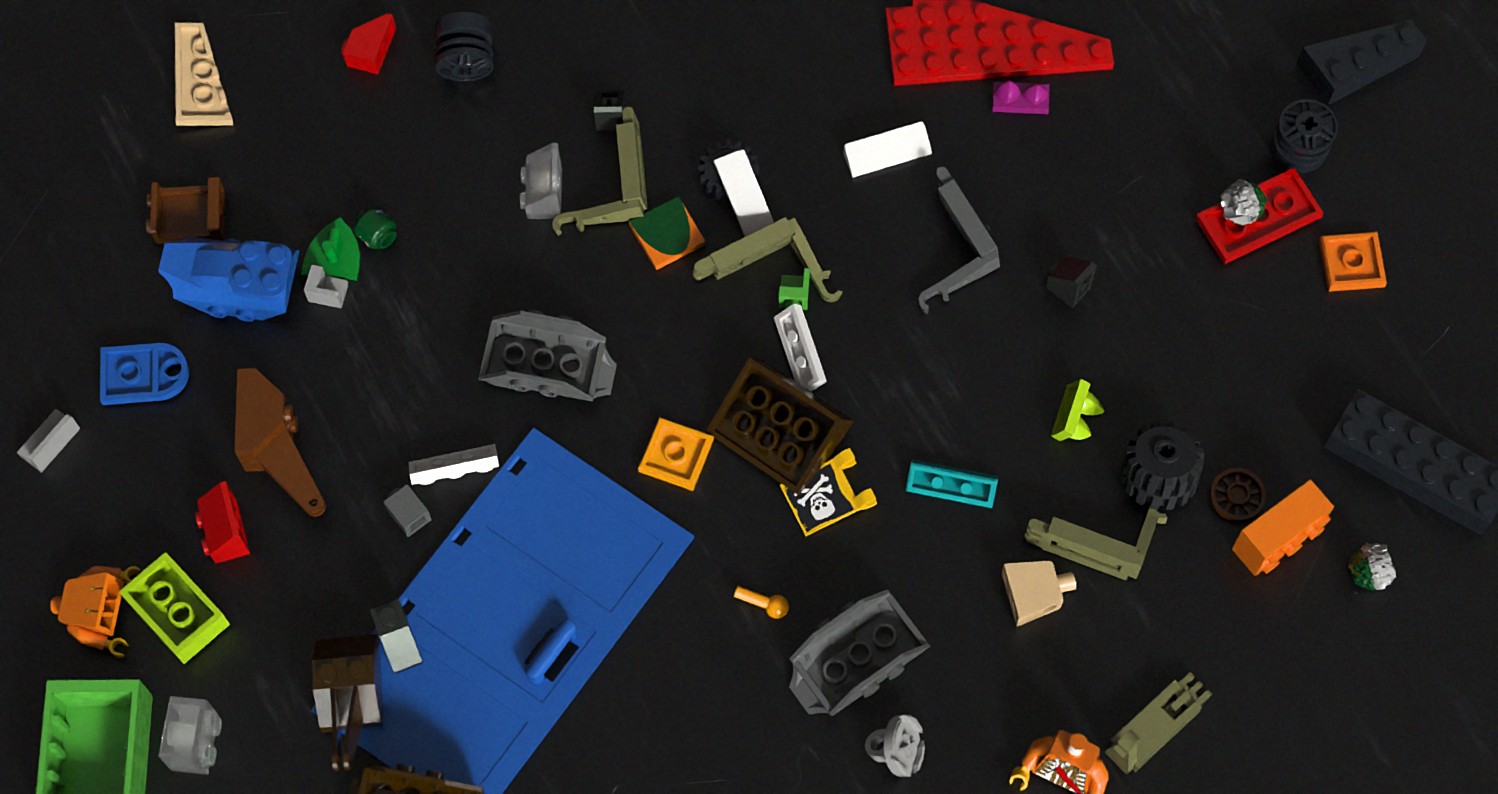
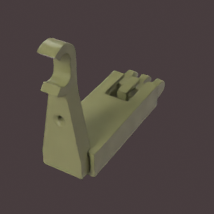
[552,107,648,236]
[693,217,842,302]
[1024,504,1167,580]
[1105,672,1212,775]

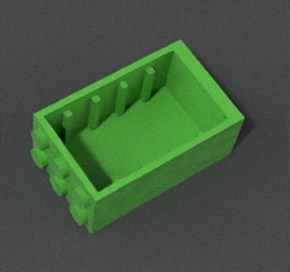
[36,680,153,794]

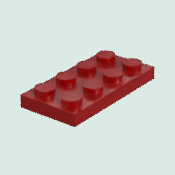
[1195,168,1324,265]

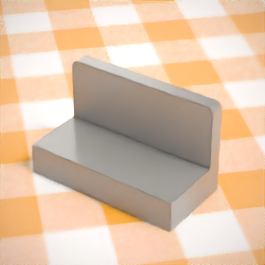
[17,409,80,473]

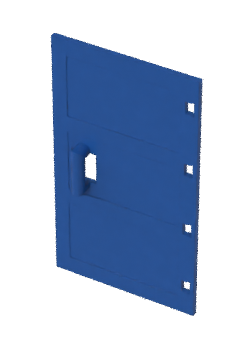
[311,427,694,794]

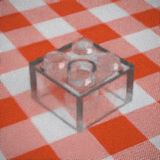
[159,696,222,774]

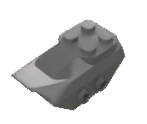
[478,310,617,402]
[789,589,931,716]

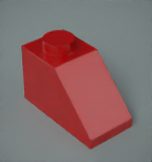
[341,13,396,74]

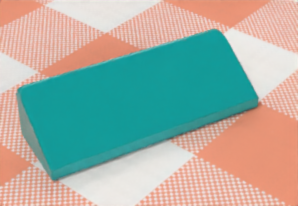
[906,459,998,508]

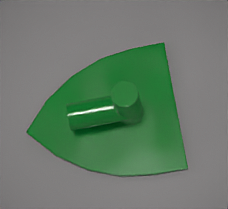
[301,218,360,280]

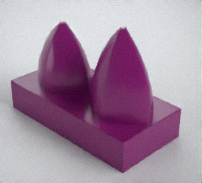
[992,80,1049,114]

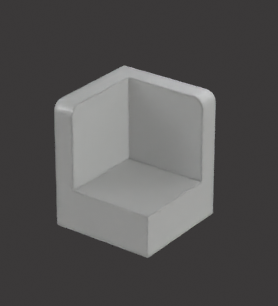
[304,265,348,308]

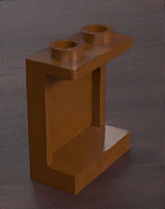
[146,177,225,244]

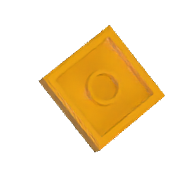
[638,417,714,491]

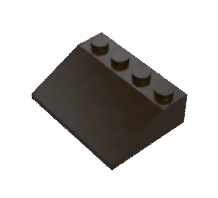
[705,357,854,495]

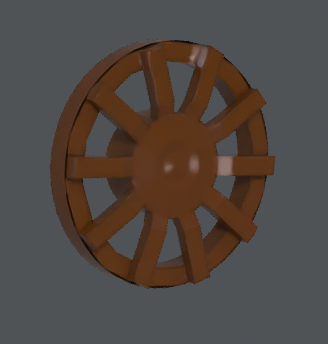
[1210,468,1266,523]

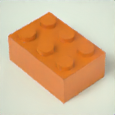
[1232,479,1334,576]

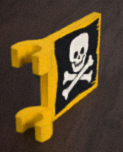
[780,448,877,537]

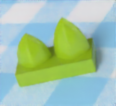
[1051,379,1105,441]

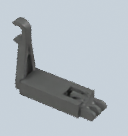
[919,167,1000,314]

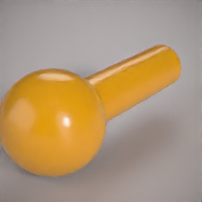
[733,586,789,619]

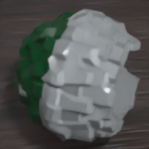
[1220,179,1268,226]
[1348,543,1396,591]

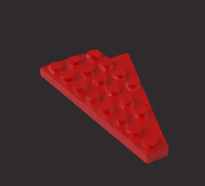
[885,0,1114,86]

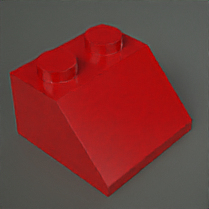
[195,481,250,564]

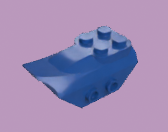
[158,236,300,322]

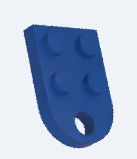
[100,343,190,405]

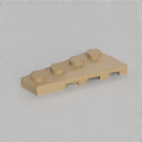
[175,23,233,126]

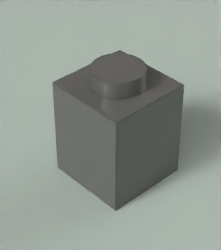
[383,484,432,537]

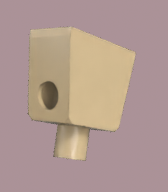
[1001,561,1076,626]

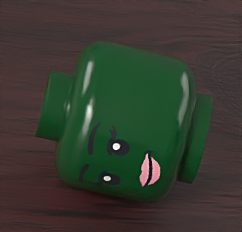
[354,207,397,249]

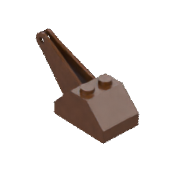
[235,368,326,517]

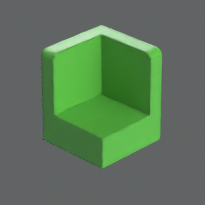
[779,268,810,310]

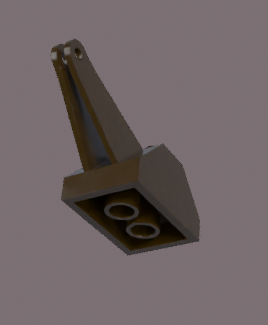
[312,634,383,771]

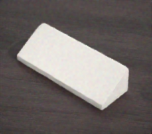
[844,121,932,177]
[713,149,774,237]

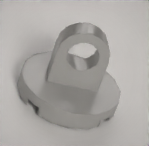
[865,715,925,777]

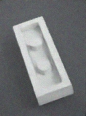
[774,304,827,391]
[409,444,499,485]

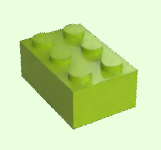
[119,552,230,664]

